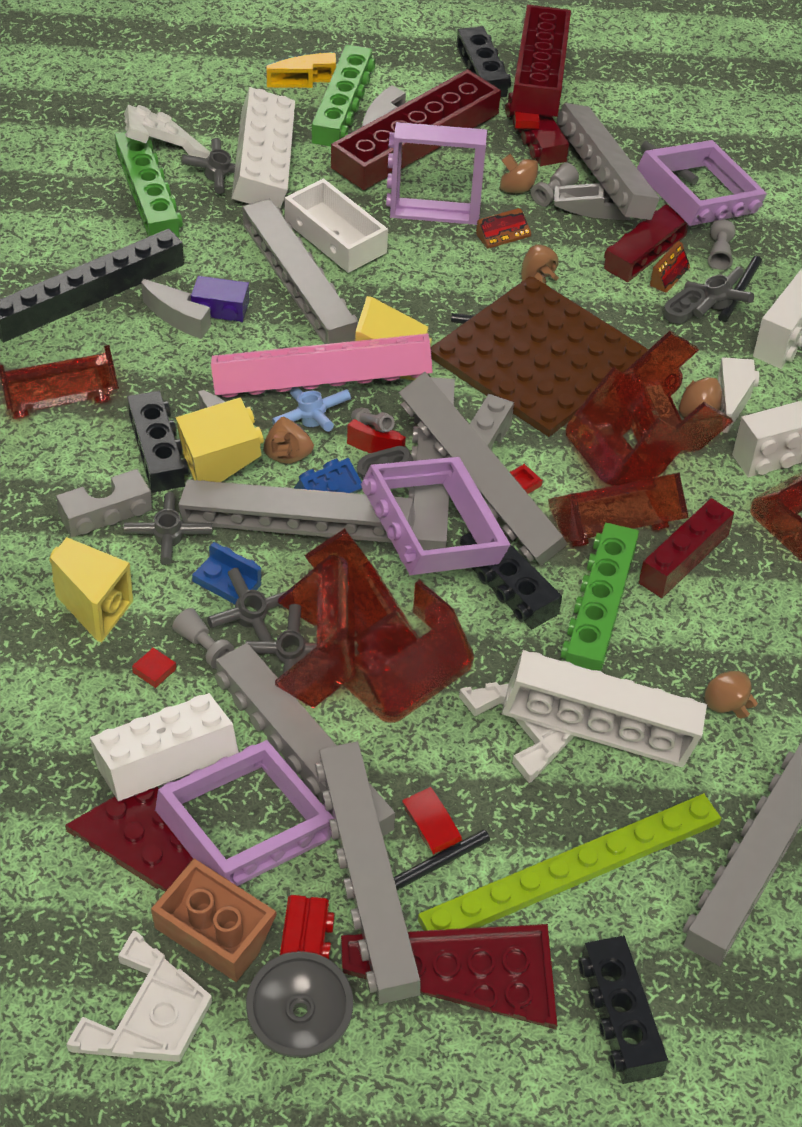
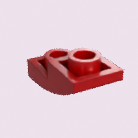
[347,419,406,453]
[402,787,462,855]

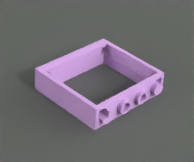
[386,122,487,225]
[637,140,767,226]
[361,457,511,575]
[155,740,334,886]

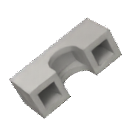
[470,394,514,450]
[56,469,152,538]

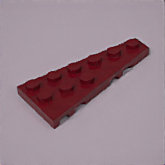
[65,787,239,892]
[341,924,558,1030]

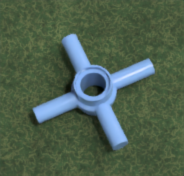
[272,387,351,432]

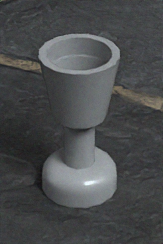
[531,163,579,207]
[708,219,736,270]
[172,608,234,669]

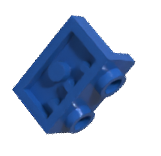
[294,458,362,494]
[192,542,261,604]

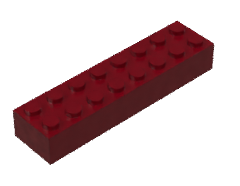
[511,4,571,118]
[331,69,501,190]

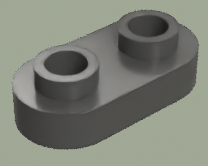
[663,287,706,324]
[357,446,413,479]

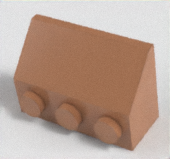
[151,858,277,982]

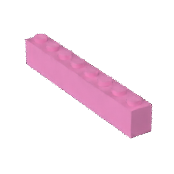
[211,334,433,398]

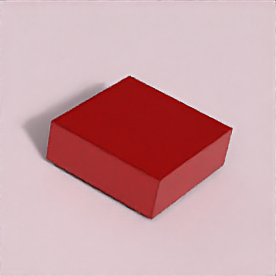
[514,111,540,129]
[510,464,543,494]
[132,648,176,688]

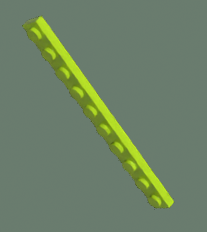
[418,793,721,931]

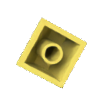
[355,296,432,380]
[176,397,264,482]
[50,537,133,642]

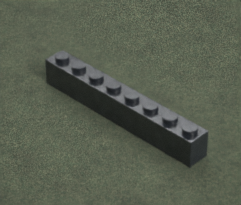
[0,229,184,343]

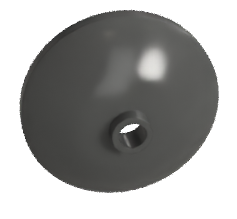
[246,952,353,1058]

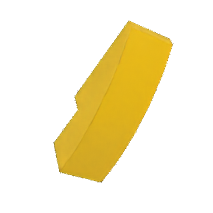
[267,53,336,88]

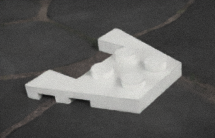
[124,105,210,158]
[459,682,574,783]
[67,931,212,1062]

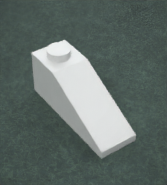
[718,358,759,433]

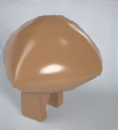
[499,153,538,194]
[521,244,559,286]
[679,377,722,419]
[263,417,314,464]
[704,671,758,718]

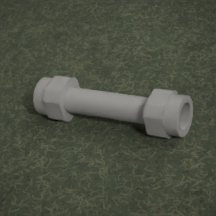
[351,407,395,432]

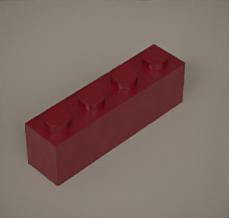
[505,92,569,167]
[604,204,688,283]
[639,498,735,598]

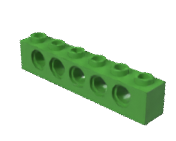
[312,44,376,147]
[115,132,183,238]
[560,522,639,672]

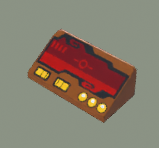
[476,208,531,249]
[650,241,690,293]

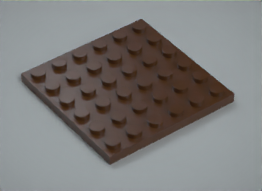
[430,276,651,437]

